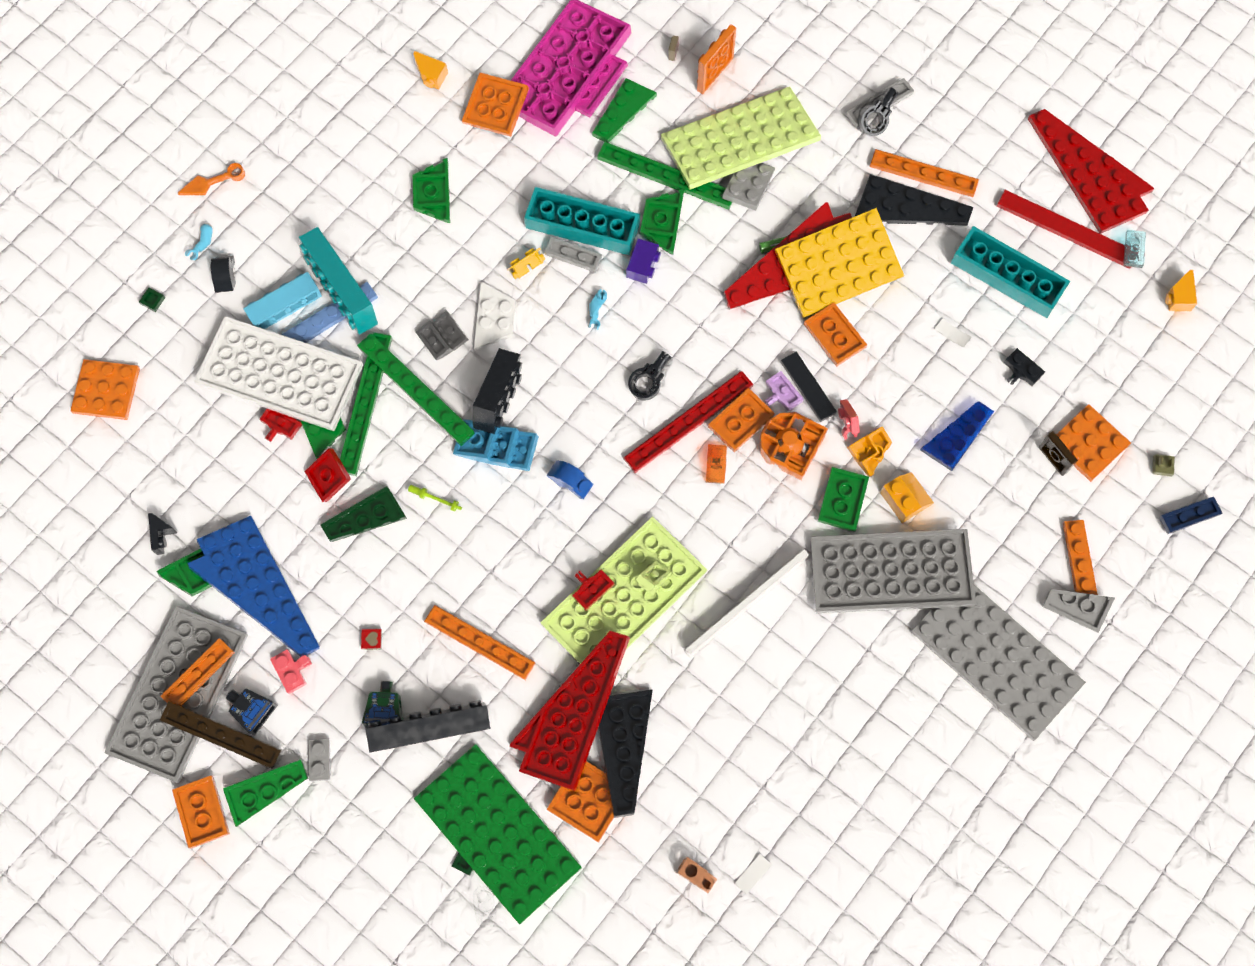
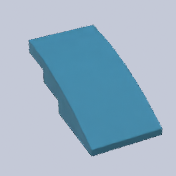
[453,419,539,471]

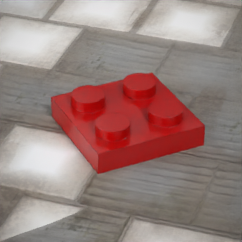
[304,448,351,502]

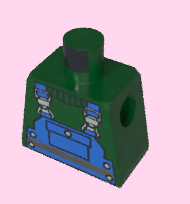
[362,681,403,725]

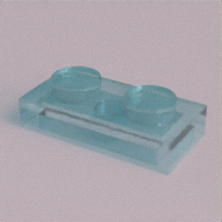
[1124,230,1146,268]

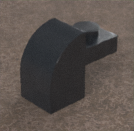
[210,254,236,293]

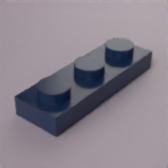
[1159,496,1223,535]

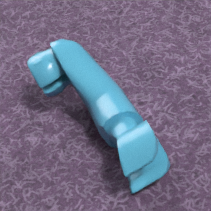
[184,224,213,260]
[588,289,607,330]

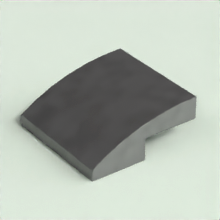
[416,311,469,360]

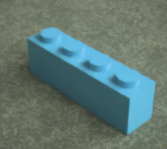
[243,272,322,329]

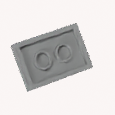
[722,163,775,211]

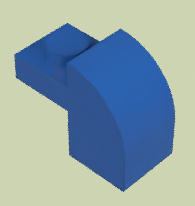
[546,460,594,500]

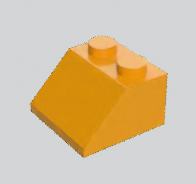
[880,472,934,524]

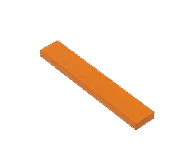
[870,149,979,197]
[424,605,536,681]

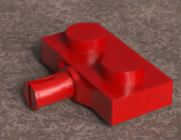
[259,409,302,443]
[572,570,615,611]

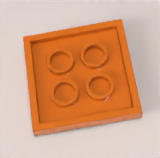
[697,24,736,95]
[462,73,529,137]
[70,359,140,420]
[1056,404,1131,482]
[546,761,614,843]

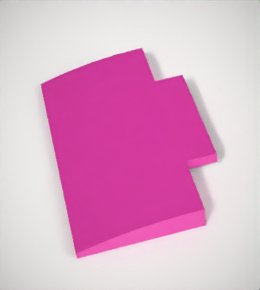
[511,0,632,137]

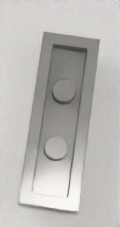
[544,237,602,273]

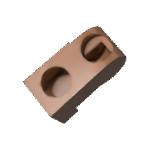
[675,857,717,894]

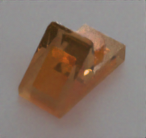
[705,444,727,484]

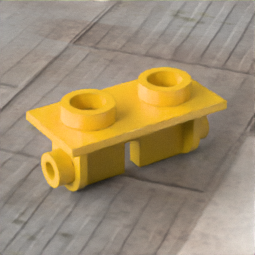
[507,248,545,279]

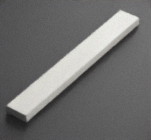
[685,549,809,658]

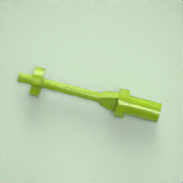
[408,485,463,512]

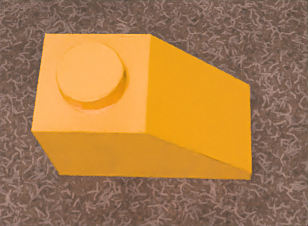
[413,51,448,89]
[1165,270,1197,311]

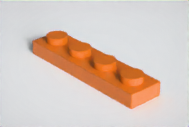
[1063,520,1098,595]
[160,638,235,706]

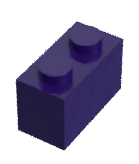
[626,238,661,284]

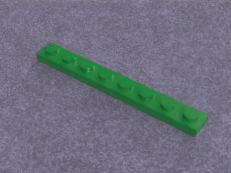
[597,142,733,210]
[340,332,392,477]
[357,333,475,446]

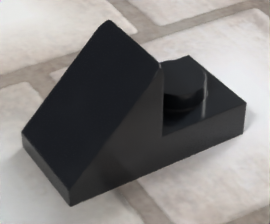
[148,513,178,555]

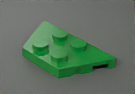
[412,158,451,223]
[640,189,684,255]
[300,417,346,459]
[156,549,212,597]

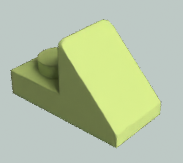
[636,561,671,595]

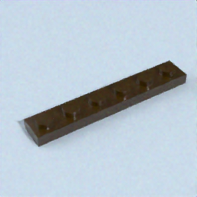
[160,701,282,769]

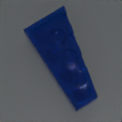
[920,401,994,471]

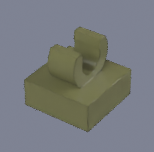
[1153,454,1175,477]

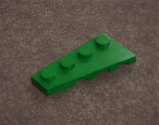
[592,78,657,143]
[223,759,309,827]

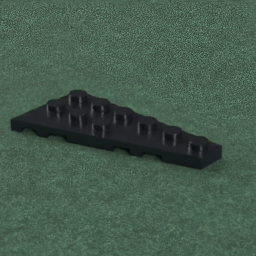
[855,174,974,226]
[598,689,653,818]

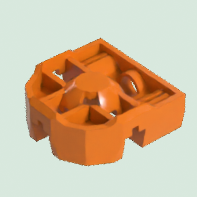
[760,412,828,481]

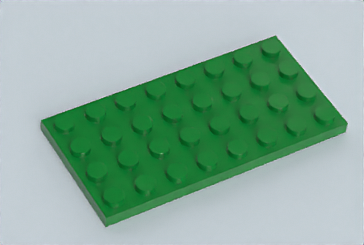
[414,744,582,925]

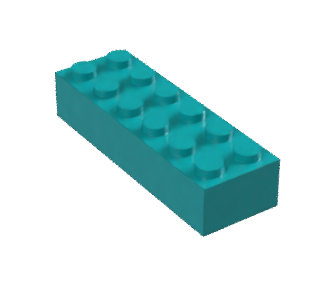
[524,187,640,256]
[951,226,1071,318]
[298,227,378,335]

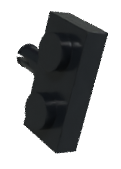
[1003,348,1046,387]

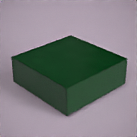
[139,287,166,313]
[451,852,473,876]

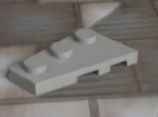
[1042,589,1116,633]

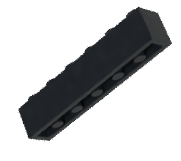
[364,700,491,753]

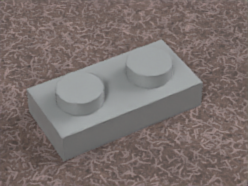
[309,739,331,782]

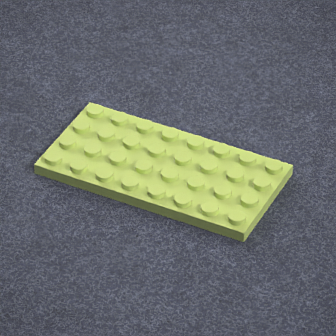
[661,86,821,189]
[540,516,707,664]

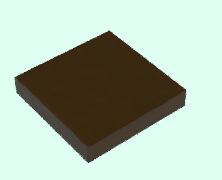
[1039,431,1078,476]

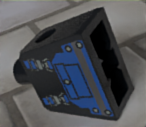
[226,688,278,736]

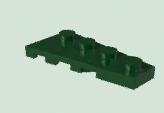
[320,486,407,542]

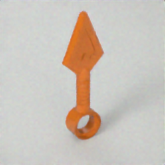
[178,163,245,195]

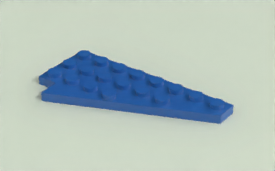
[188,516,320,657]

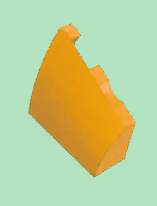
[847,426,892,477]

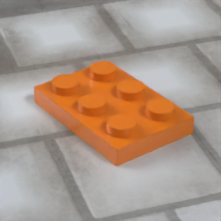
[804,302,867,367]
[708,388,775,453]
[172,775,230,849]

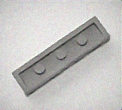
[846,78,914,128]

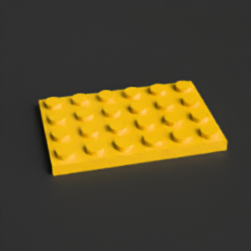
[775,208,904,318]

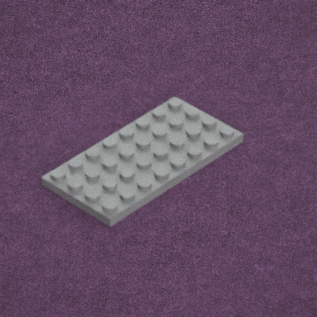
[810,529,976,614]
[911,585,1086,741]
[104,606,248,784]

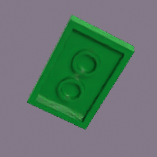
[818,467,869,532]

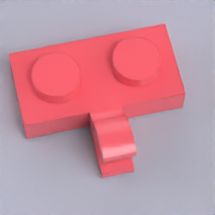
[838,399,860,440]
[270,649,312,694]

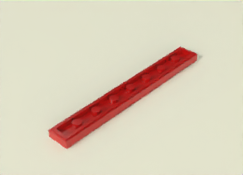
[996,189,1139,269]
[623,371,754,473]

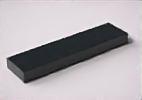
[780,351,837,423]

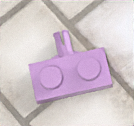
[764,371,804,412]

